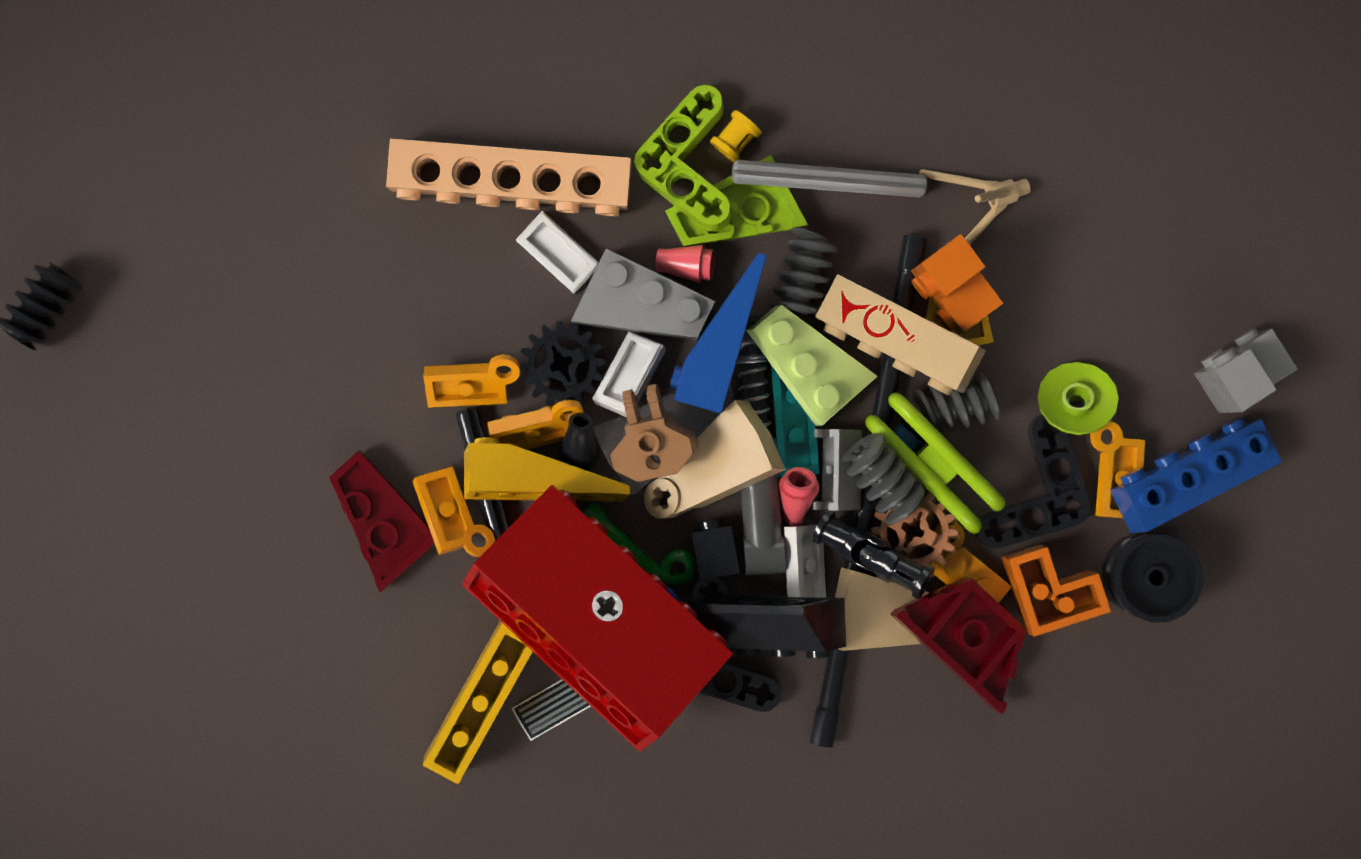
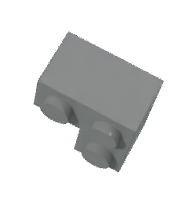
[1193,327,1298,413]

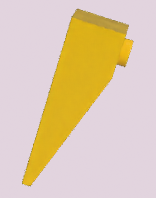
[464,437,630,502]

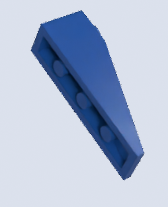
[669,253,767,413]

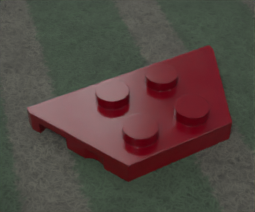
[890,576,1027,714]

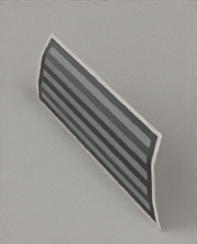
[512,679,591,741]

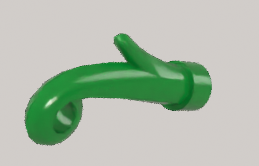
[582,501,697,588]

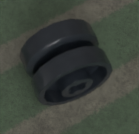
[1102,532,1203,623]

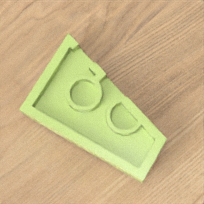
[746,305,878,426]

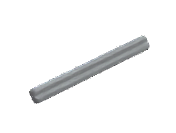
[732,160,927,198]

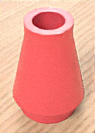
[655,244,715,284]
[779,467,819,526]

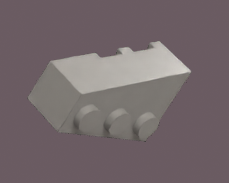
[571,249,715,340]

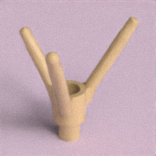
[919,169,1031,245]

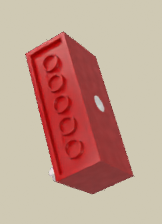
[461,484,733,752]

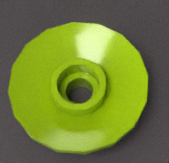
[1037,362,1119,435]

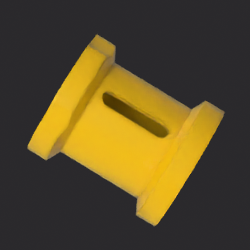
[710,110,762,163]

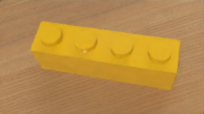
[423,621,532,784]

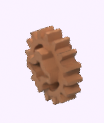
[871,493,960,567]

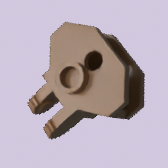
[610,384,698,482]

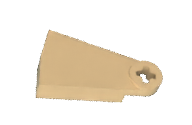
[644,400,786,519]
[835,567,929,651]

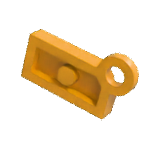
[423,354,520,408]
[487,400,584,450]
[1090,421,1145,518]
[413,466,495,557]
[932,522,1011,603]

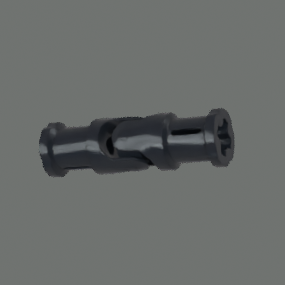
[812,510,936,599]

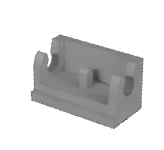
[813,429,862,511]

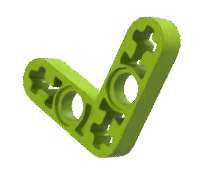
[634,85,732,232]

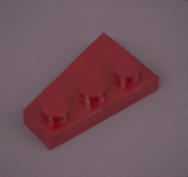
[329,450,435,593]

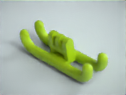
[865,392,1006,534]

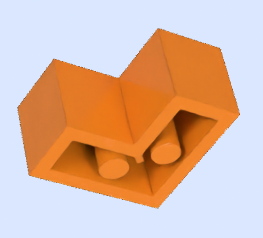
[911,234,1003,335]
[1001,544,1111,637]

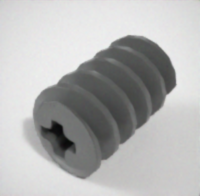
[769,228,839,316]
[911,373,1000,440]
[841,433,924,525]

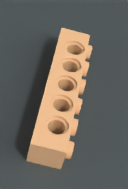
[386,138,632,217]

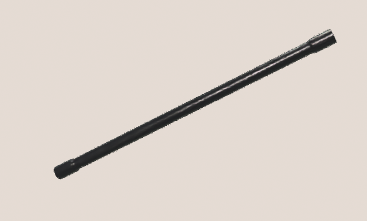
[810,235,927,748]

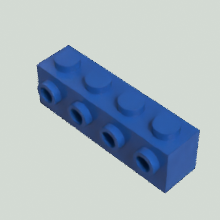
[1110,417,1282,533]

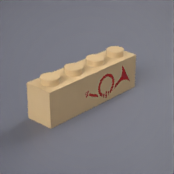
[815,274,986,396]

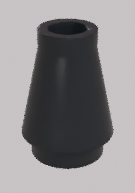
[559,412,599,470]

